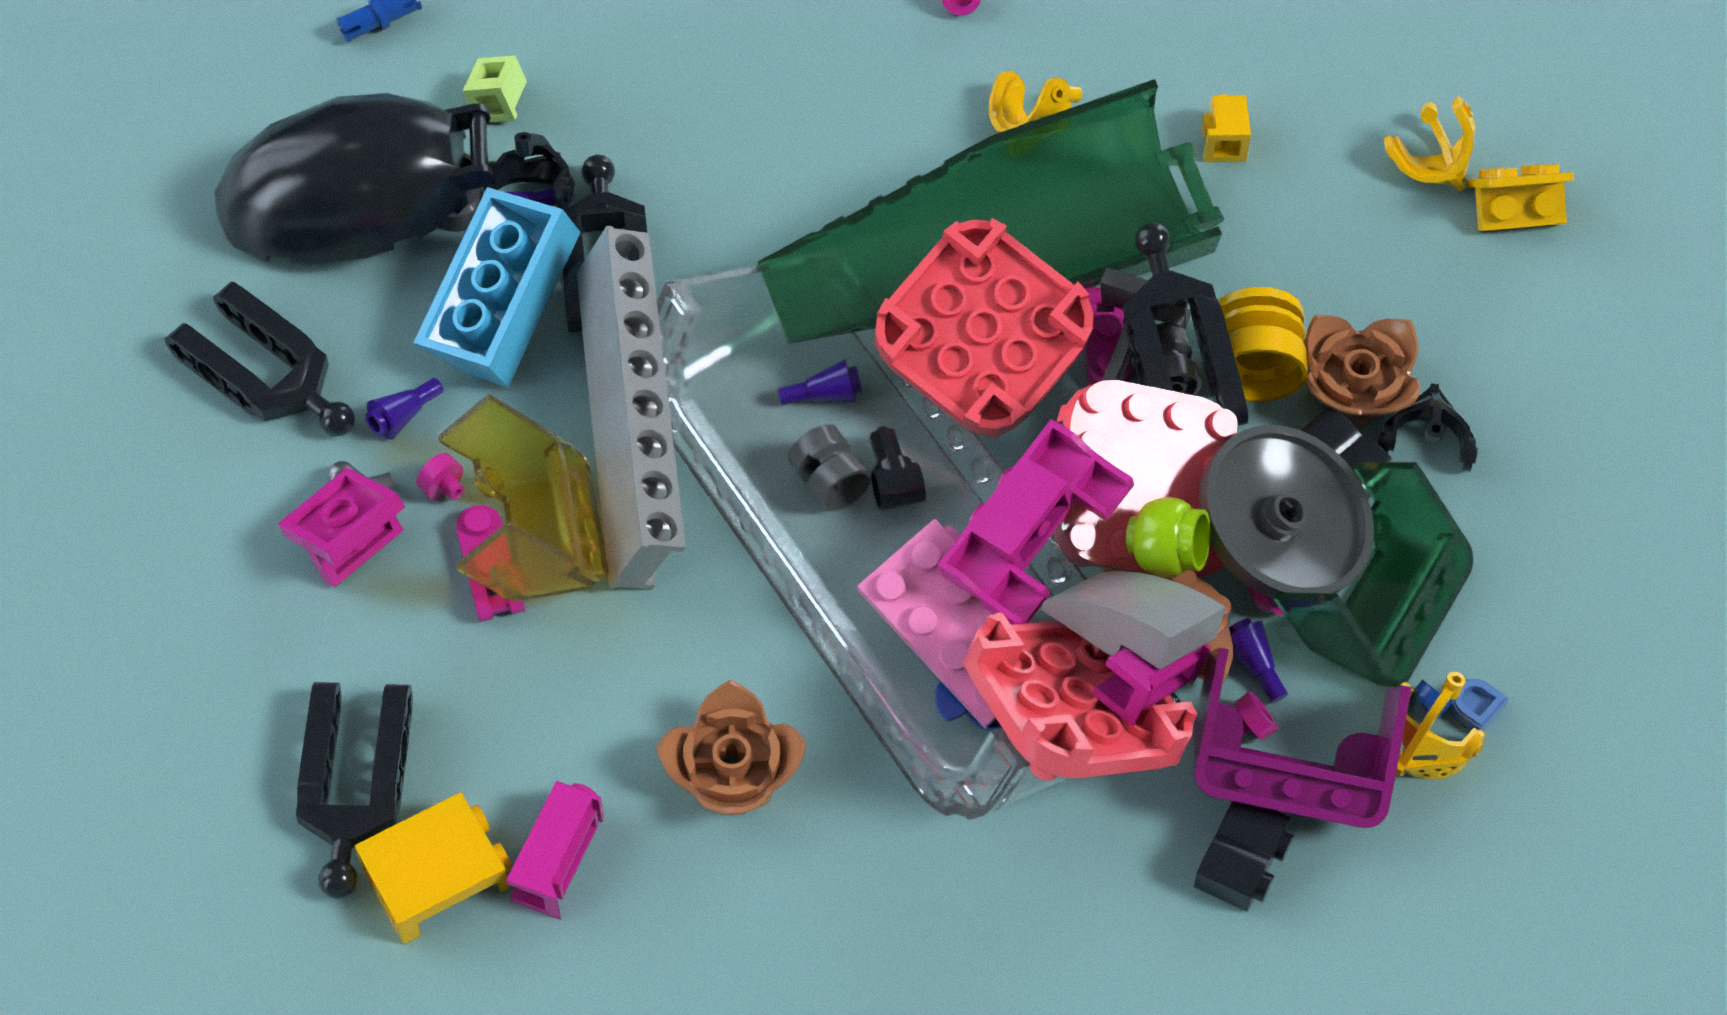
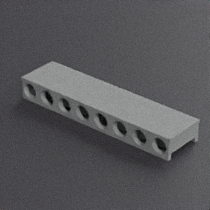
[576,226,686,590]

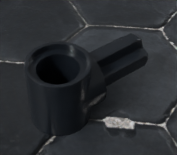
[869,426,926,511]

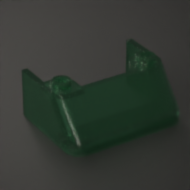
[1274,462,1473,687]

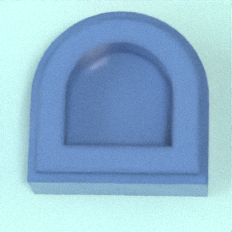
[1449,679,1509,731]

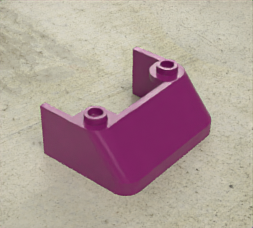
[1193,647,1412,828]

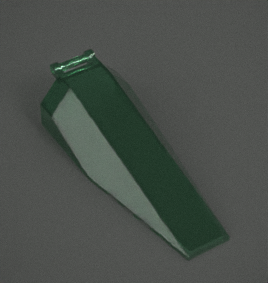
[757,79,1224,344]

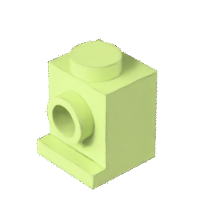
[463,55,527,122]

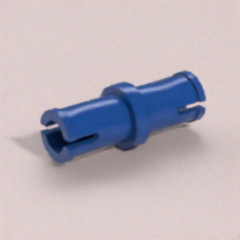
[336,0,422,43]

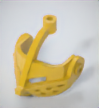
[989,71,1082,156]
[1383,96,1476,192]
[1396,672,1487,780]

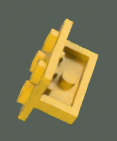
[1466,164,1574,231]

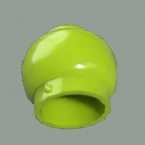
[1126,497,1211,578]

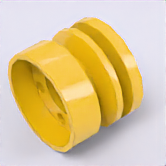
[1218,287,1307,402]

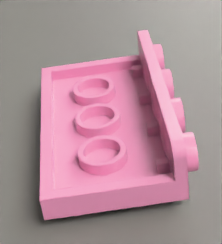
[857,518,1032,729]

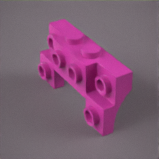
[937,419,1135,625]

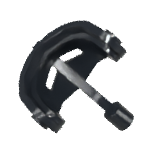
[483,132,575,210]
[1378,383,1478,472]

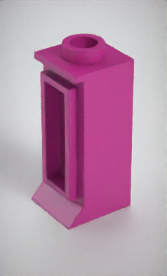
[1092,644,1211,727]
[506,780,604,920]

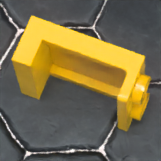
[354,792,512,945]

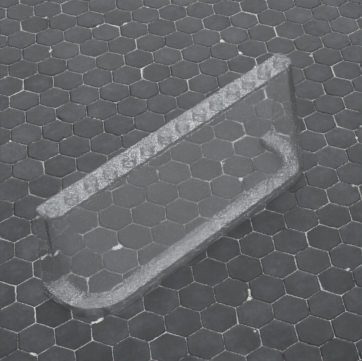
[647,251,1181,820]

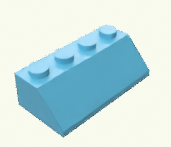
[413,187,581,388]

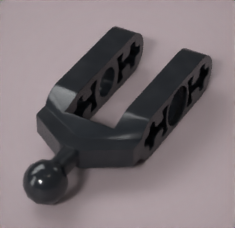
[563,154,647,332]
[1122,222,1248,426]
[165,282,355,437]
[296,682,413,899]

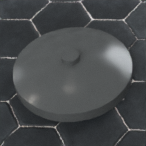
[1199,425,1374,604]

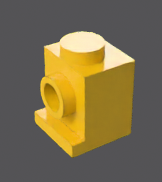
[1202,94,1251,162]

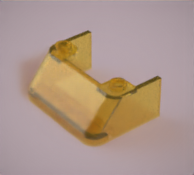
[438,394,609,601]

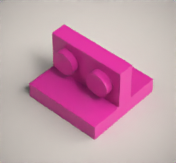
[278,467,405,588]

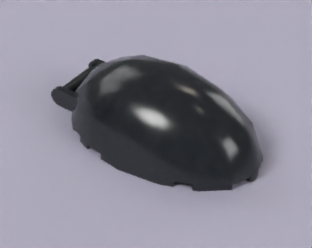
[214,93,494,265]

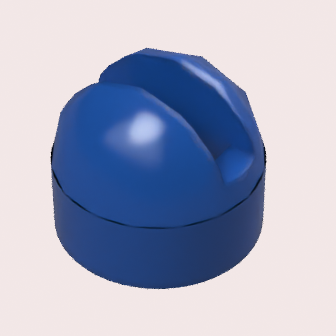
[1409,679,1452,720]

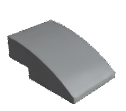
[1041,571,1226,670]

